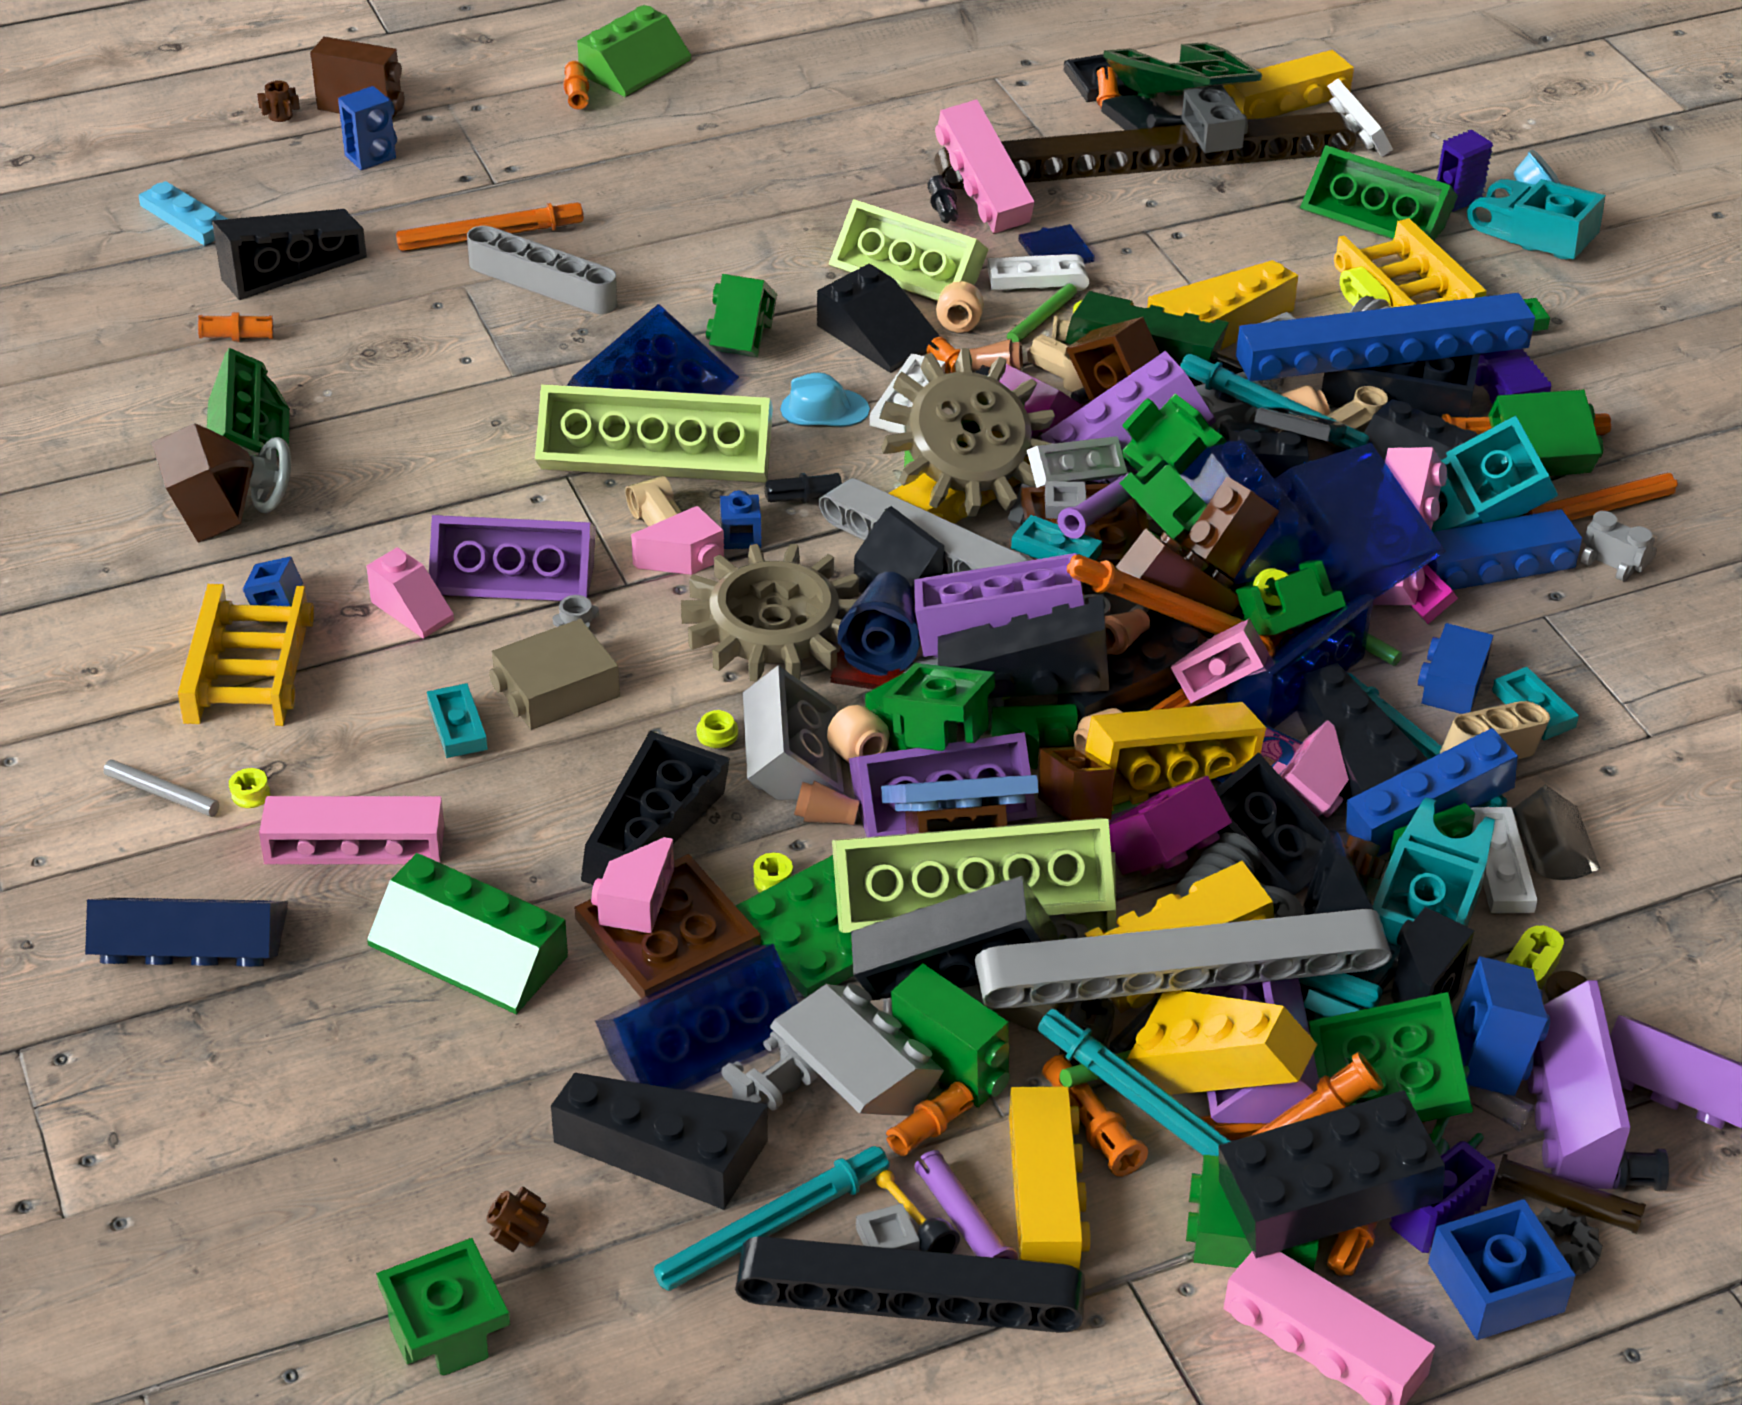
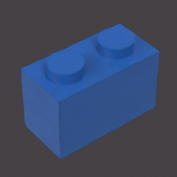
[1417,623,1494,714]

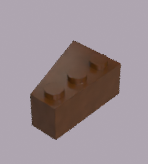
[1116,528,1240,637]

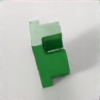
[1122,394,1228,485]
[1119,454,1207,553]
[1236,560,1346,635]
[883,663,995,751]
[376,1238,510,1376]

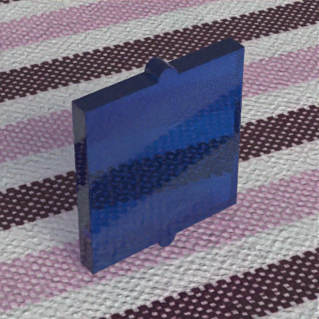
[1018,224,1095,264]

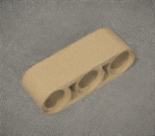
[1439,701,1550,759]

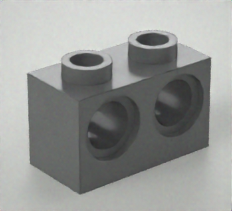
[1181,85,1248,153]

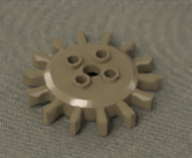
[879,348,1055,517]
[681,544,859,682]

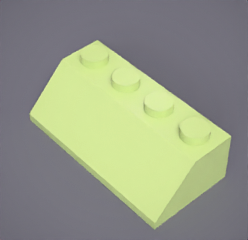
[829,199,989,301]

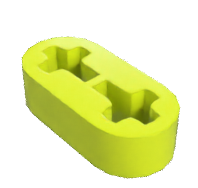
[1340,267,1391,306]
[1506,925,1564,989]

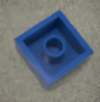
[1454,956,1550,1097]
[1428,1199,1576,1340]

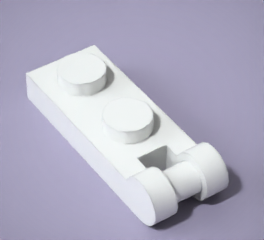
[987,254,1089,291]

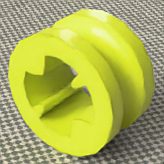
[1253,568,1288,606]
[229,768,270,808]
[753,852,793,892]

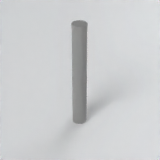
[104,759,219,817]

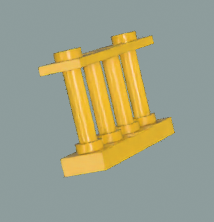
[1334,218,1487,307]
[178,584,314,726]

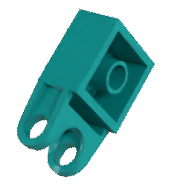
[1467,179,1606,259]
[1431,416,1559,532]
[1373,797,1495,947]

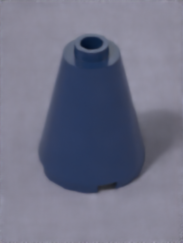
[837,572,920,676]

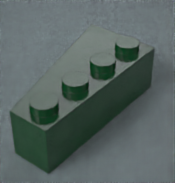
[1065,291,1229,387]

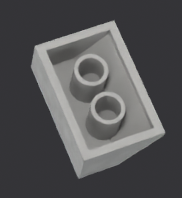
[743,665,844,800]
[770,983,944,1116]

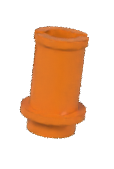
[1096,67,1122,109]
[927,336,961,374]

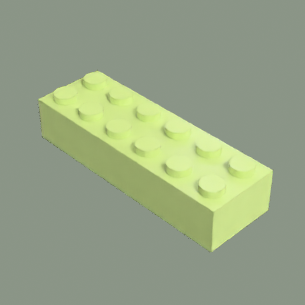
[535,384,773,483]
[832,818,1116,933]

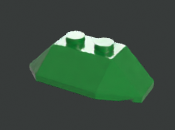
[207,348,290,457]

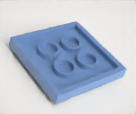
[881,775,1038,811]

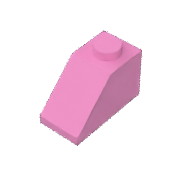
[631,506,724,575]
[366,547,454,639]
[1171,618,1269,703]
[1280,720,1349,818]
[591,837,674,933]

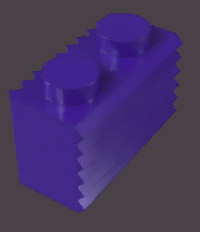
[1436,130,1494,212]
[1475,349,1552,405]
[1389,1141,1495,1253]

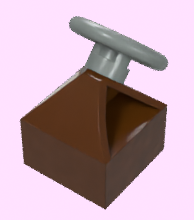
[151,423,291,543]

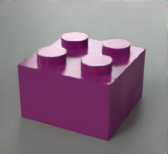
[1109,776,1232,876]

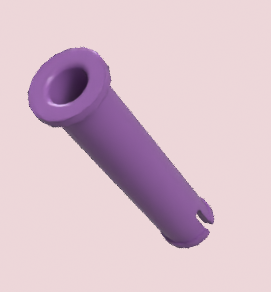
[1057,473,1133,539]
[914,1150,1018,1260]

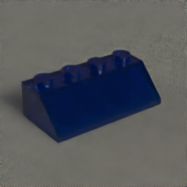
[1180,440,1313,585]
[1226,593,1374,729]
[595,944,798,1090]

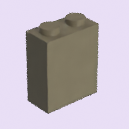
[489,618,620,730]

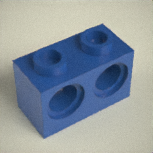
[338,86,397,171]

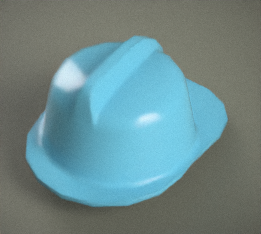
[1513,150,1561,184]
[780,372,870,426]

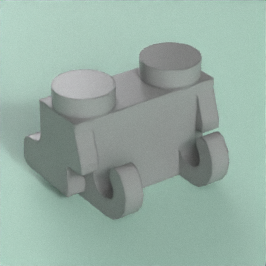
[1581,511,1657,582]
[722,1031,818,1111]

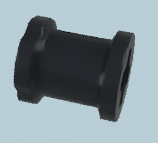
[1613,1148,1669,1191]

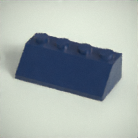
[85,897,288,967]

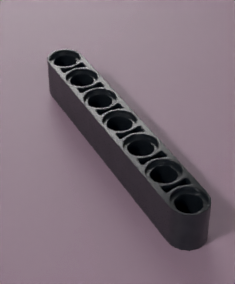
[735,1237,1085,1333]

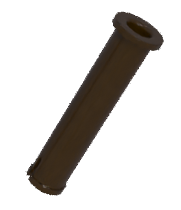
[1492,1153,1646,1234]

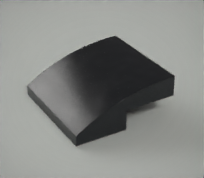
[1101,95,1172,130]

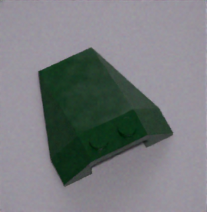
[1103,42,1262,98]

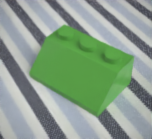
[577,5,691,97]

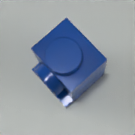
[720,490,761,549]
[243,556,303,606]

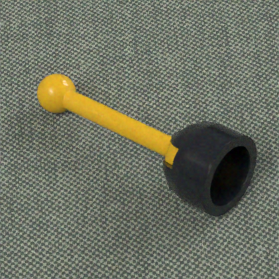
[875,1170,960,1254]

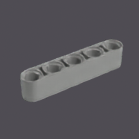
[467,226,617,314]

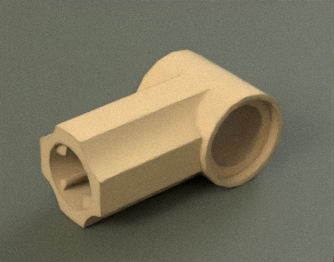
[1027,334,1083,392]
[1325,386,1388,447]
[625,476,681,527]

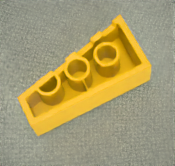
[1147,260,1299,351]
[1085,702,1266,811]
[1084,860,1274,1013]
[1127,990,1317,1095]

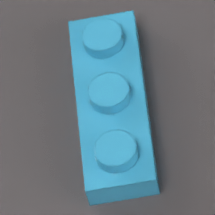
[138,181,227,246]

